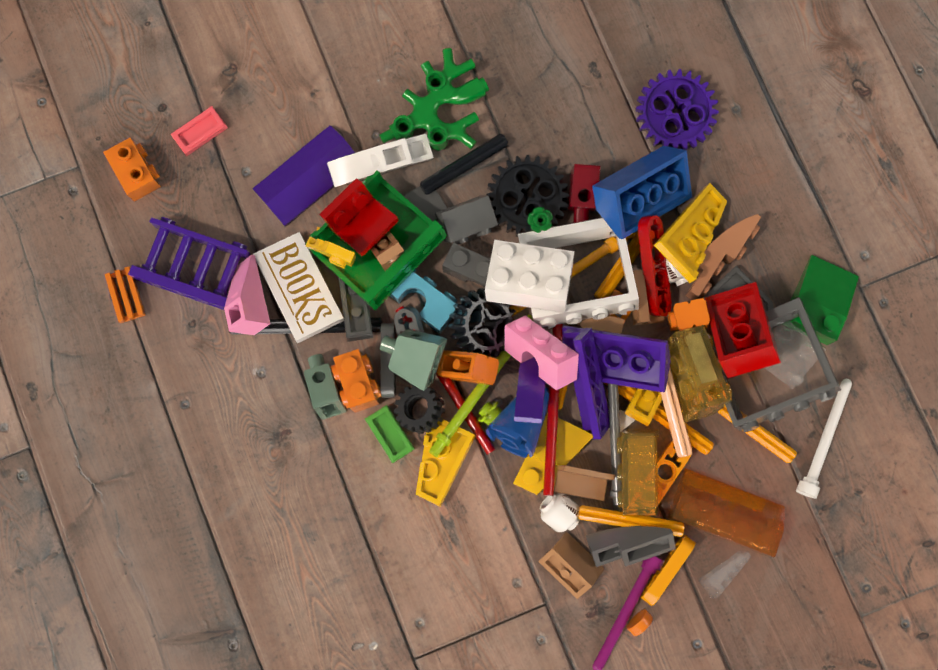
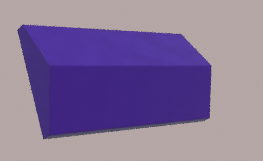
[252,125,355,227]
[562,326,671,393]

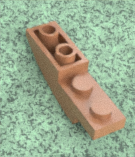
[685,214,761,300]

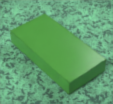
[365,405,415,463]

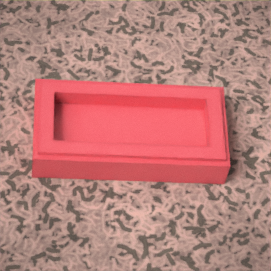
[171,106,228,156]

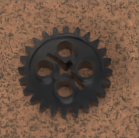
[486,155,569,237]

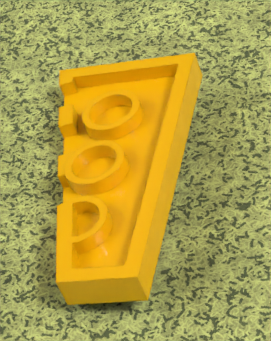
[654,183,727,283]

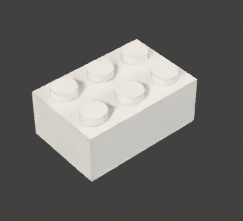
[485,240,574,313]

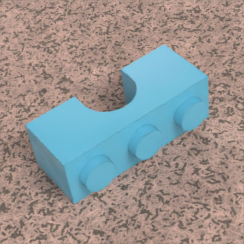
[390,269,458,334]

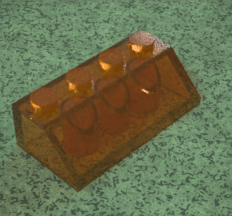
[667,468,785,558]

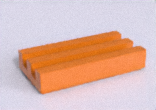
[105,266,146,323]

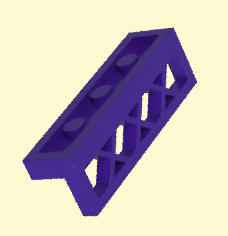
[563,328,610,439]

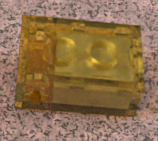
[667,325,732,423]

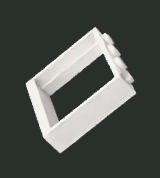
[518,218,639,329]

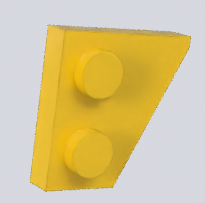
[305,237,356,269]

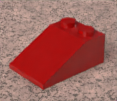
[704,282,781,378]

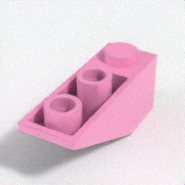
[224,255,270,335]

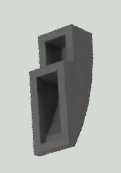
[585,526,676,567]

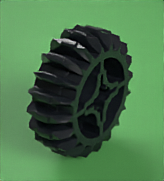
[448,288,516,357]

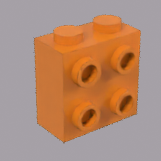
[331,349,381,413]

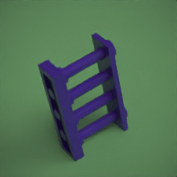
[128,217,251,310]

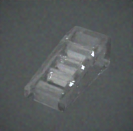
[699,550,751,600]

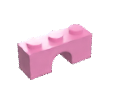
[505,315,579,390]

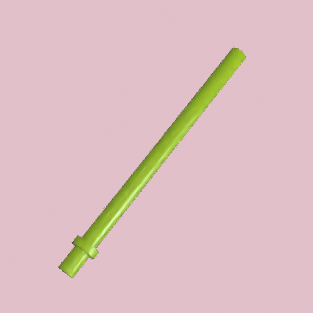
[429,314,533,457]

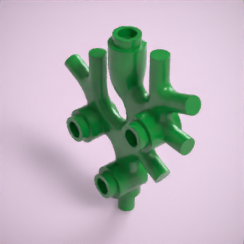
[379,48,489,151]

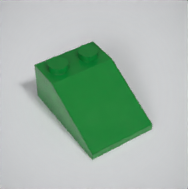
[782,255,859,345]

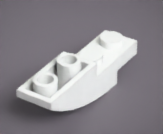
[327,134,434,187]

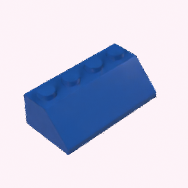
[592,146,692,239]

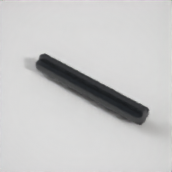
[420,134,508,195]

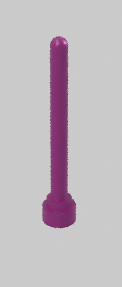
[592,556,665,670]

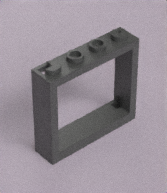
[702,298,841,432]

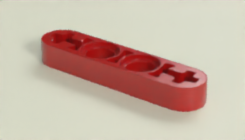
[638,215,672,316]

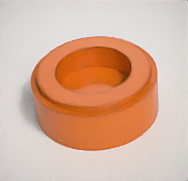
[626,609,653,636]

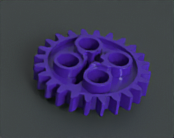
[635,69,719,150]

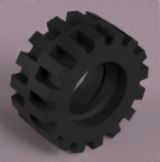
[394,384,445,434]

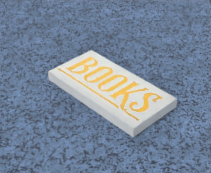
[253,232,344,343]

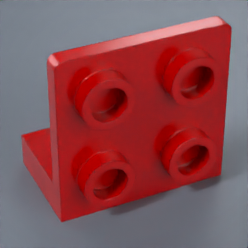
[319,178,399,256]

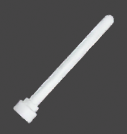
[796,378,852,499]

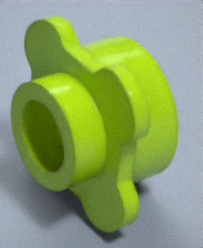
[478,401,502,425]

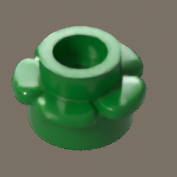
[527,207,553,233]

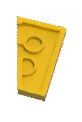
[513,412,593,495]
[416,419,476,507]

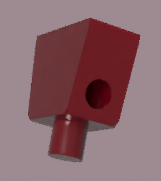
[568,164,601,223]

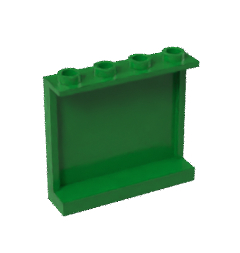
[305,170,447,311]

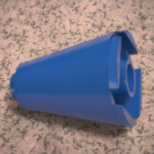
[486,386,549,458]

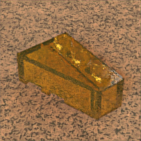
[617,429,659,515]

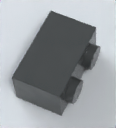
[435,195,498,245]

